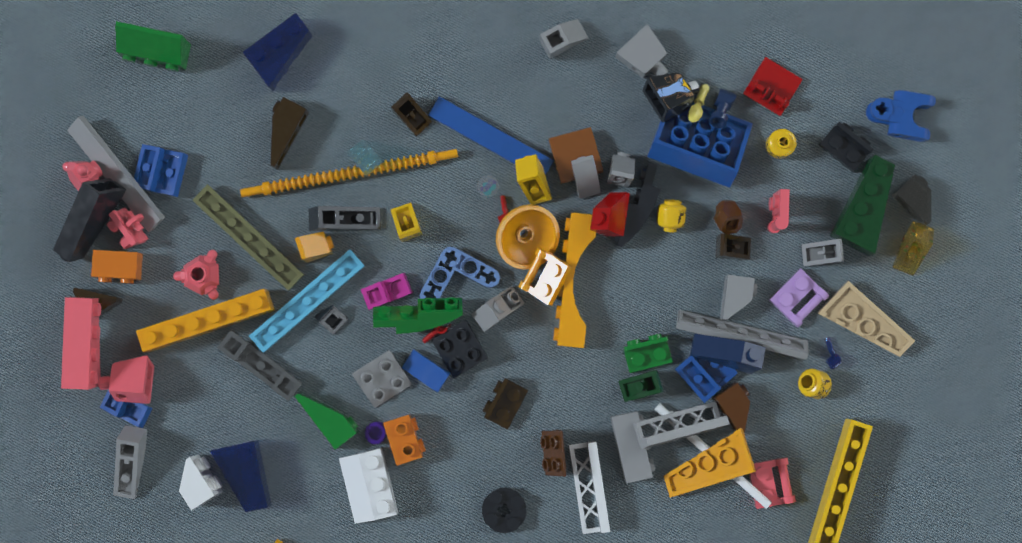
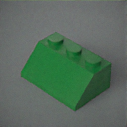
[115,21,191,72]

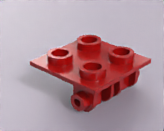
[743,57,803,116]

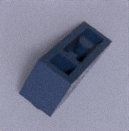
[690,334,766,374]

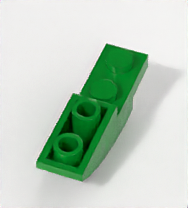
[373,297,463,334]

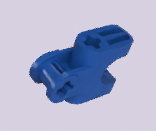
[866,90,936,142]

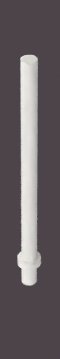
[654,403,772,509]

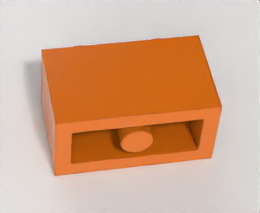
[91,250,143,284]

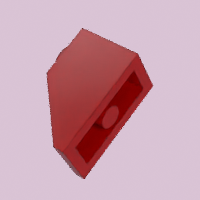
[590,192,630,236]

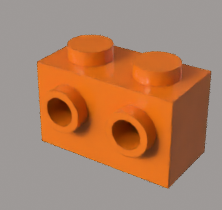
[383,414,426,466]

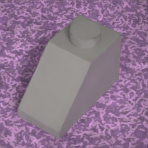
[720,275,757,320]

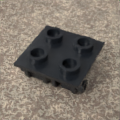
[431,320,488,379]

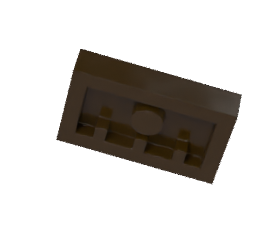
[482,378,528,430]

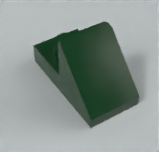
[618,370,663,402]

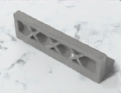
[633,401,730,450]

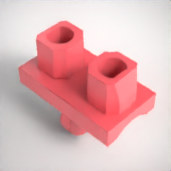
[107,207,148,249]

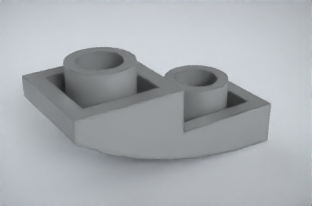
[571,155,601,199]

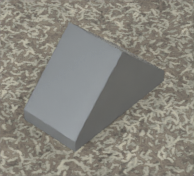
[801,239,844,266]

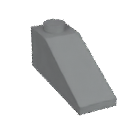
[607,152,635,187]
[113,425,147,499]

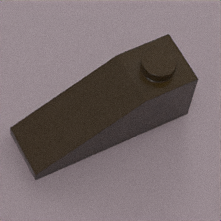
[270,97,309,170]

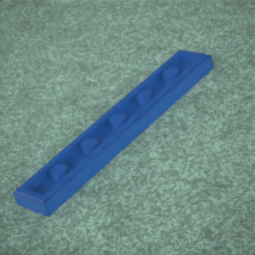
[428,96,554,176]

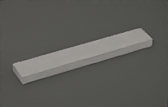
[67,116,165,232]
[676,310,809,360]

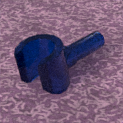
[824,337,842,370]

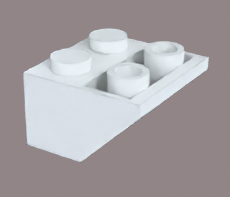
[179,455,223,511]

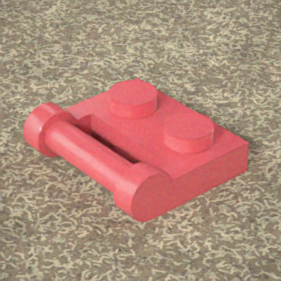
[767,189,790,234]
[749,457,796,509]

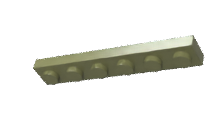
[192,184,304,291]

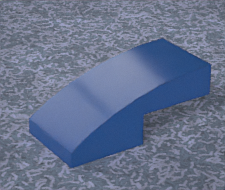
[100,390,152,428]

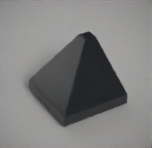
[315,305,348,335]

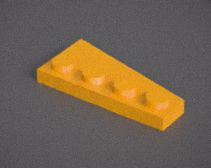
[663,428,756,498]

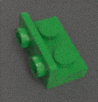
[623,333,673,373]

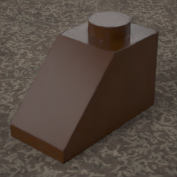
[713,383,750,433]

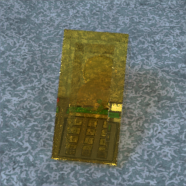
[893,221,934,276]

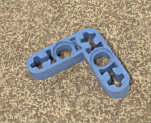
[420,247,500,299]

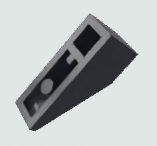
[308,206,381,231]

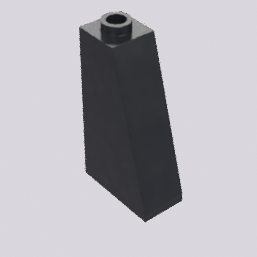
[53,178,127,262]

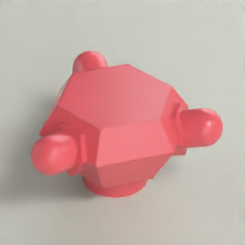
[62,160,103,191]
[173,250,219,300]

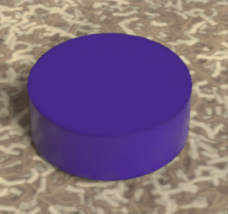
[364,422,387,444]

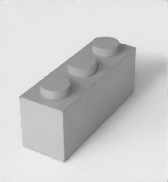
[610,411,655,483]

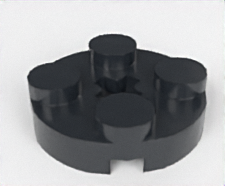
[482,487,527,533]

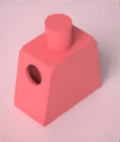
[98,355,155,404]

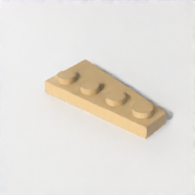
[818,280,915,357]

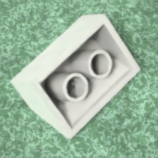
[339,447,398,524]

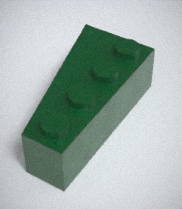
[830,155,895,256]

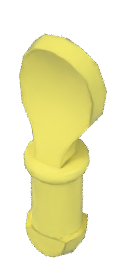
[688,84,709,123]

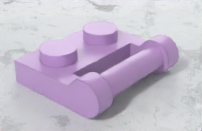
[769,269,829,328]

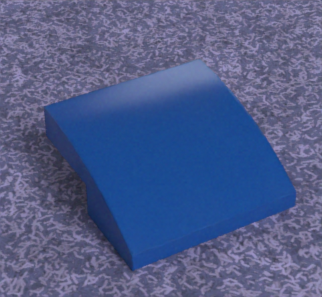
[134,144,188,197]
[675,355,738,403]

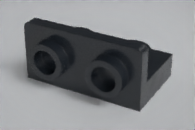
[819,122,874,173]

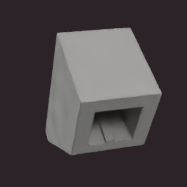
[539,19,588,59]
[471,286,525,332]

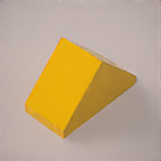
[391,202,423,242]

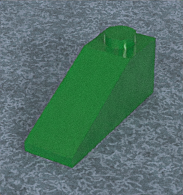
[294,393,358,450]

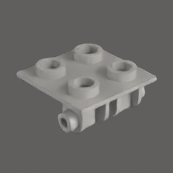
[351,350,412,408]

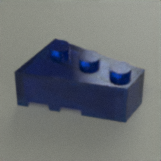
[243,13,312,92]
[210,440,272,512]

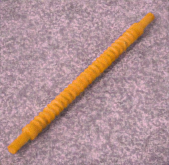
[240,149,458,198]

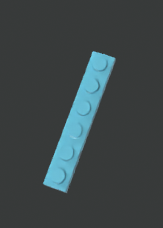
[249,249,365,353]

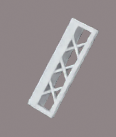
[569,441,610,534]

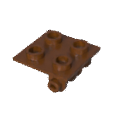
[540,429,566,477]

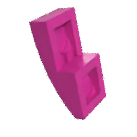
[361,273,413,310]

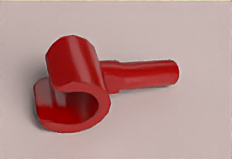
[497,195,509,222]
[422,324,451,343]

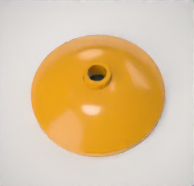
[496,204,560,269]

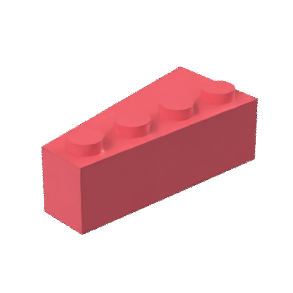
[61,297,101,390]

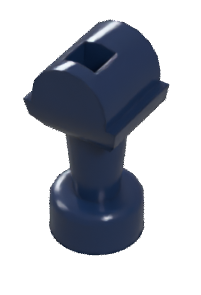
[709,88,737,128]

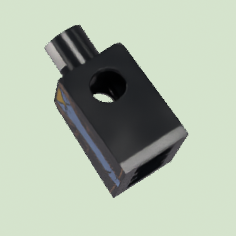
[642,73,699,123]

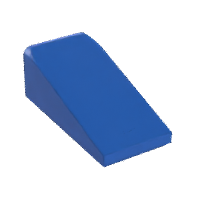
[402,349,450,393]

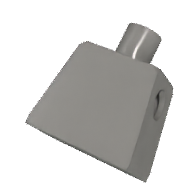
[615,25,669,78]

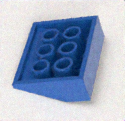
[647,101,752,188]

